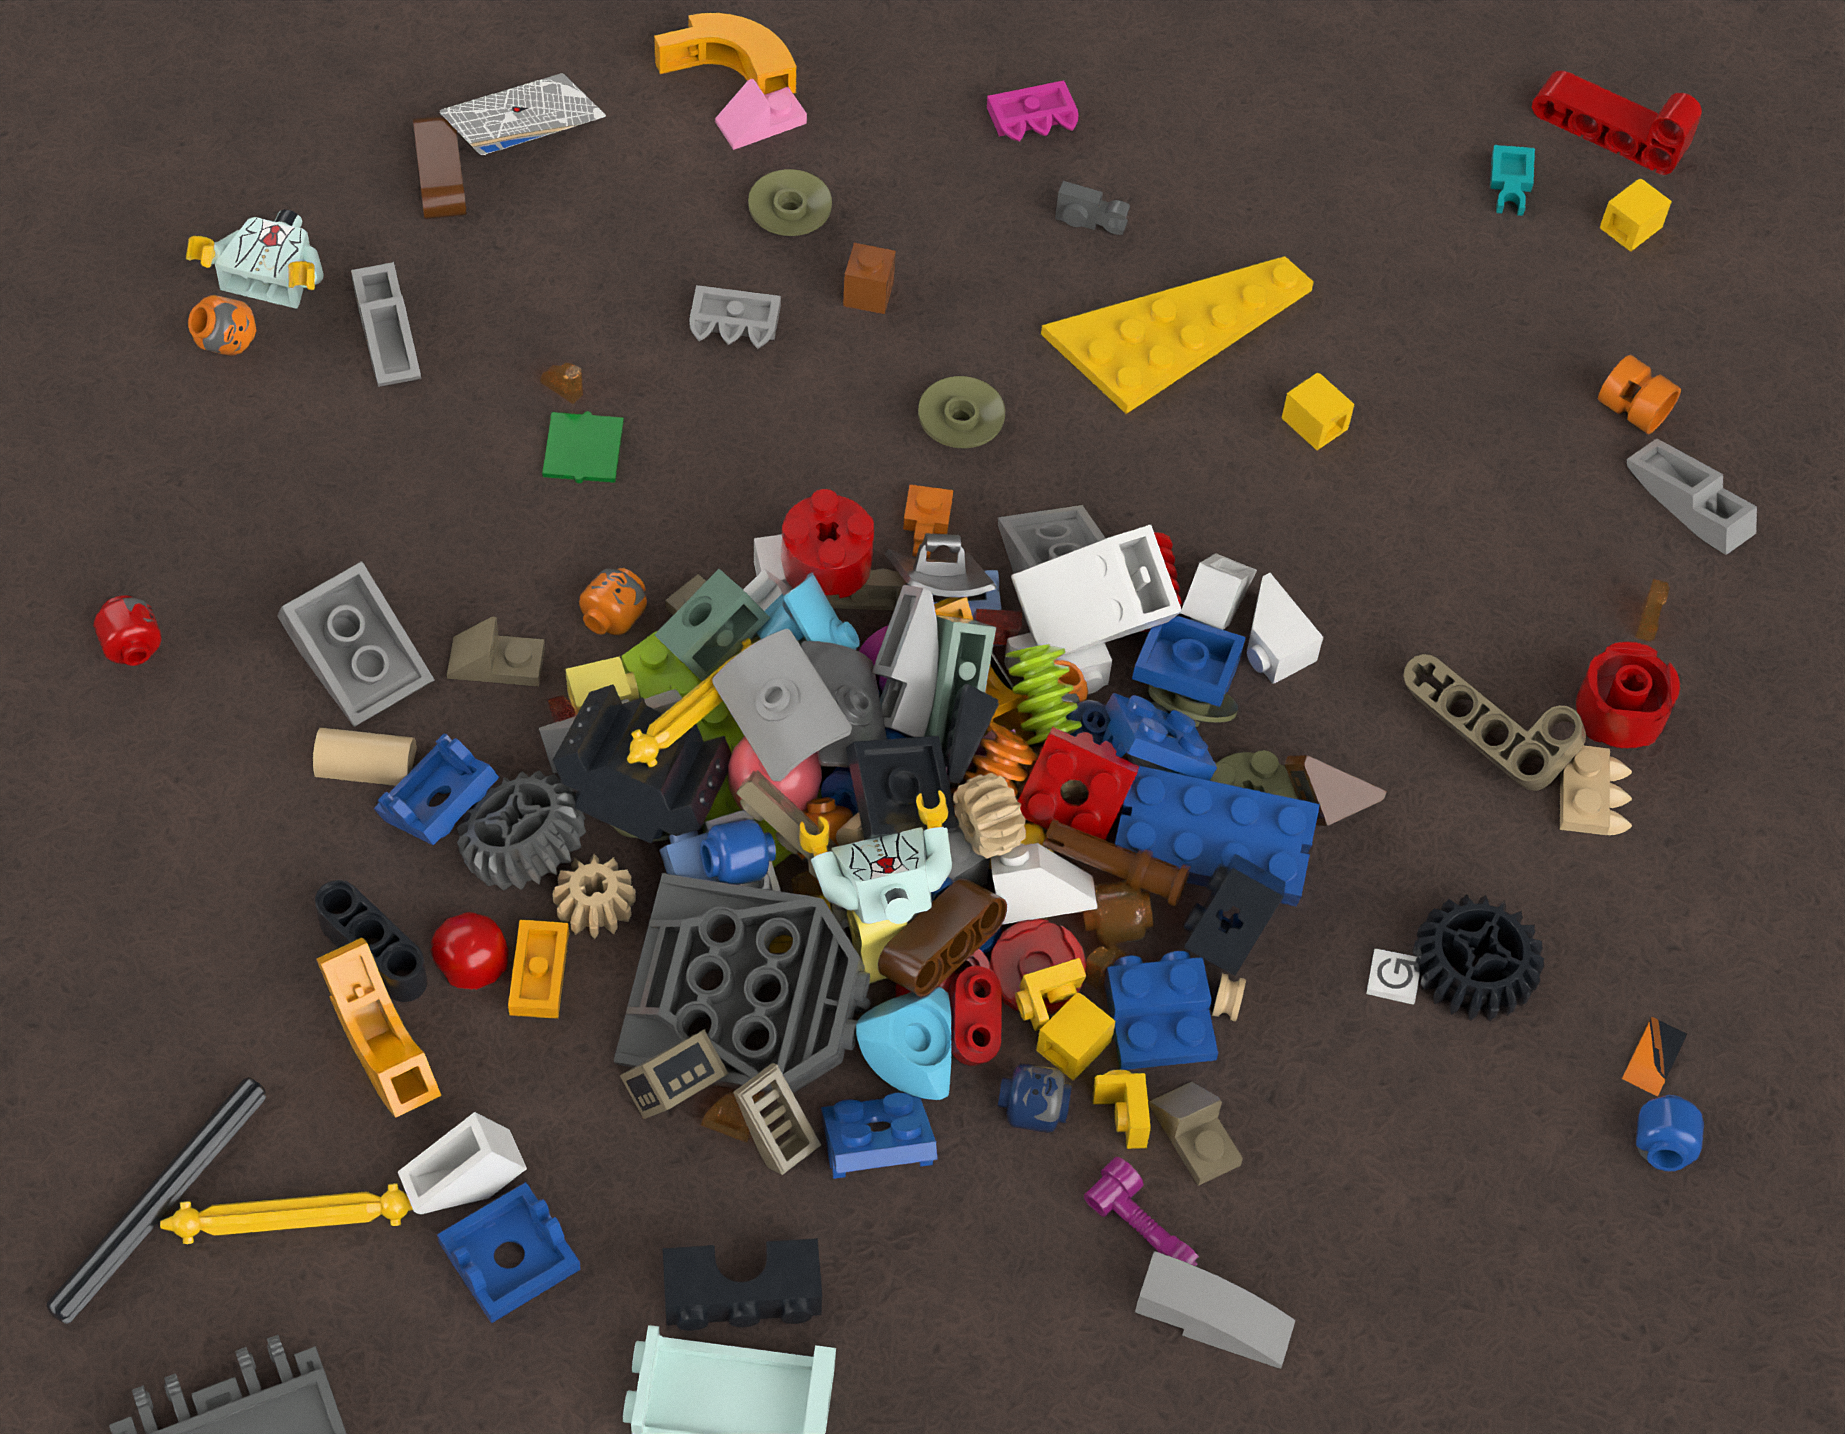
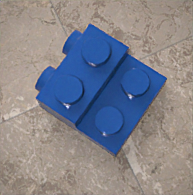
[1132,616,1246,707]
[1104,951,1218,1070]

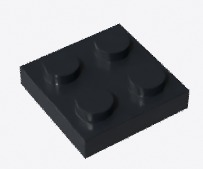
[846,736,958,840]

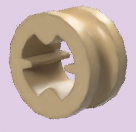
[1212,973,1246,1021]

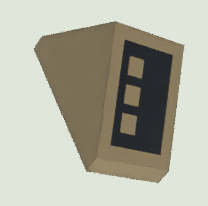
[620,1030,728,1119]

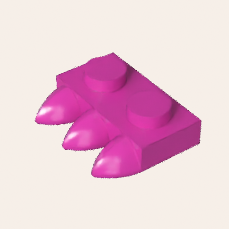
[987,80,1079,142]

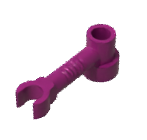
[1084,1156,1199,1266]

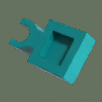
[1490,145,1535,216]

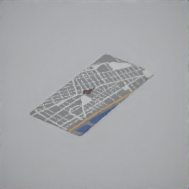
[440,73,606,155]

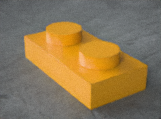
[508,920,569,1018]

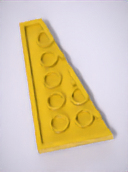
[1041,256,1314,414]

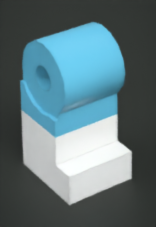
[743,569,805,641]

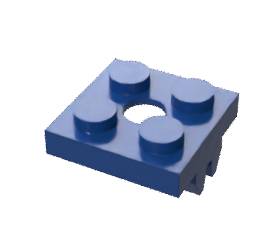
[1102,693,1217,781]
[374,733,499,845]
[821,1093,937,1179]
[437,1182,580,1323]

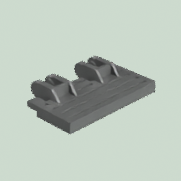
[109,1335,347,1434]

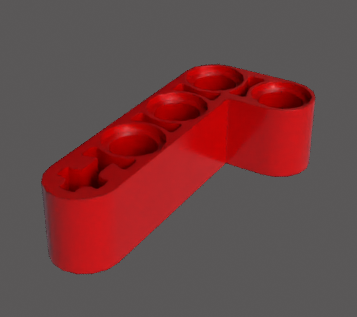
[1532,71,1702,175]

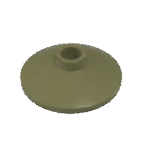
[748,169,832,236]
[918,376,1005,448]
[1148,685,1238,727]

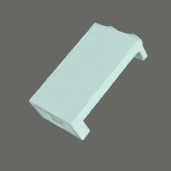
[623,1325,836,1434]

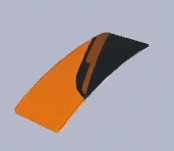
[1622,1017,1687,1097]

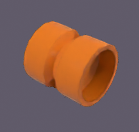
[1598,355,1681,434]

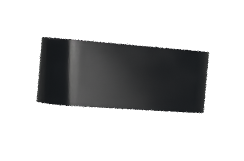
[315,880,428,1002]

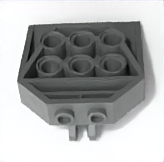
[613,873,870,1096]

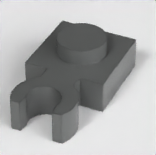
[1055,181,1130,235]

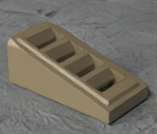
[733,1063,821,1175]

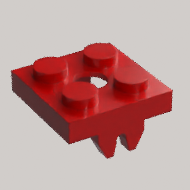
[1017,726,1139,840]

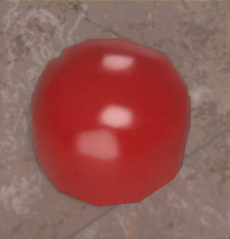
[430,912,509,989]

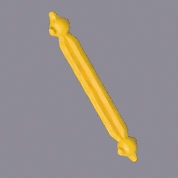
[627,638,754,767]
[160,1183,413,1244]

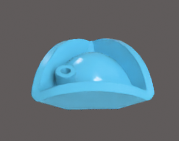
[856,987,951,1100]

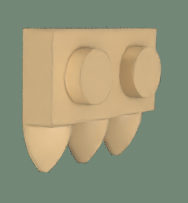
[1560,745,1632,835]

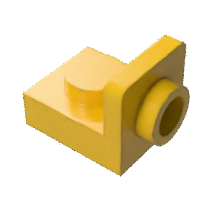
[1015,958,1086,1031]
[1092,1070,1151,1149]

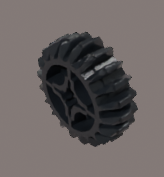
[1412,894,1544,1021]

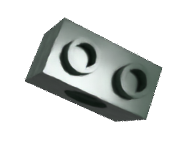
[655,569,770,681]

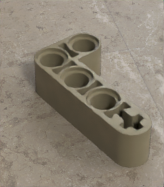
[1404,654,1586,791]

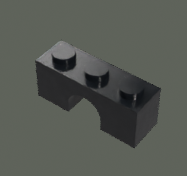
[663,1238,822,1331]

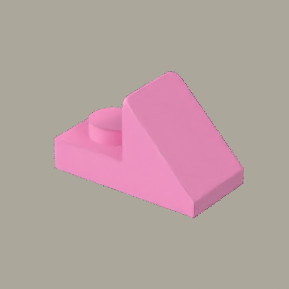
[715,78,807,150]

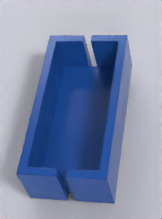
[1115,765,1320,906]

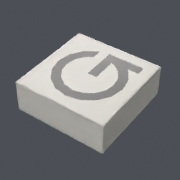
[1366,949,1420,1005]

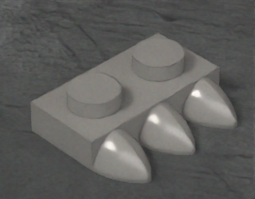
[689,285,781,349]

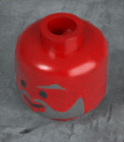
[94,595,162,666]

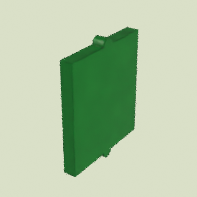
[542,411,624,483]

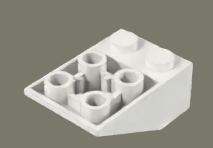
[1011,525,1182,657]

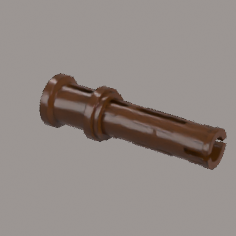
[1043,819,1191,907]

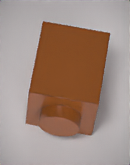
[843,243,896,314]

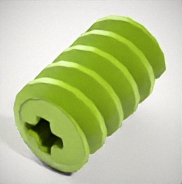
[1005,644,1082,746]

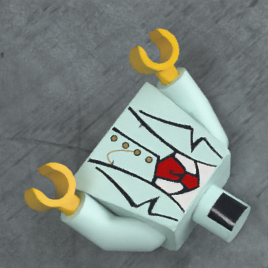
[185,209,324,308]
[799,791,952,924]

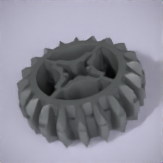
[457,770,586,891]

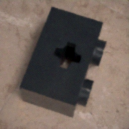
[1182,854,1286,976]

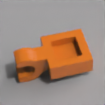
[903,485,953,558]

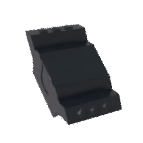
[552,684,732,843]

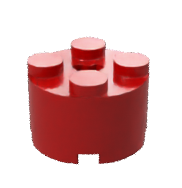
[781,489,874,599]
[1576,642,1680,748]

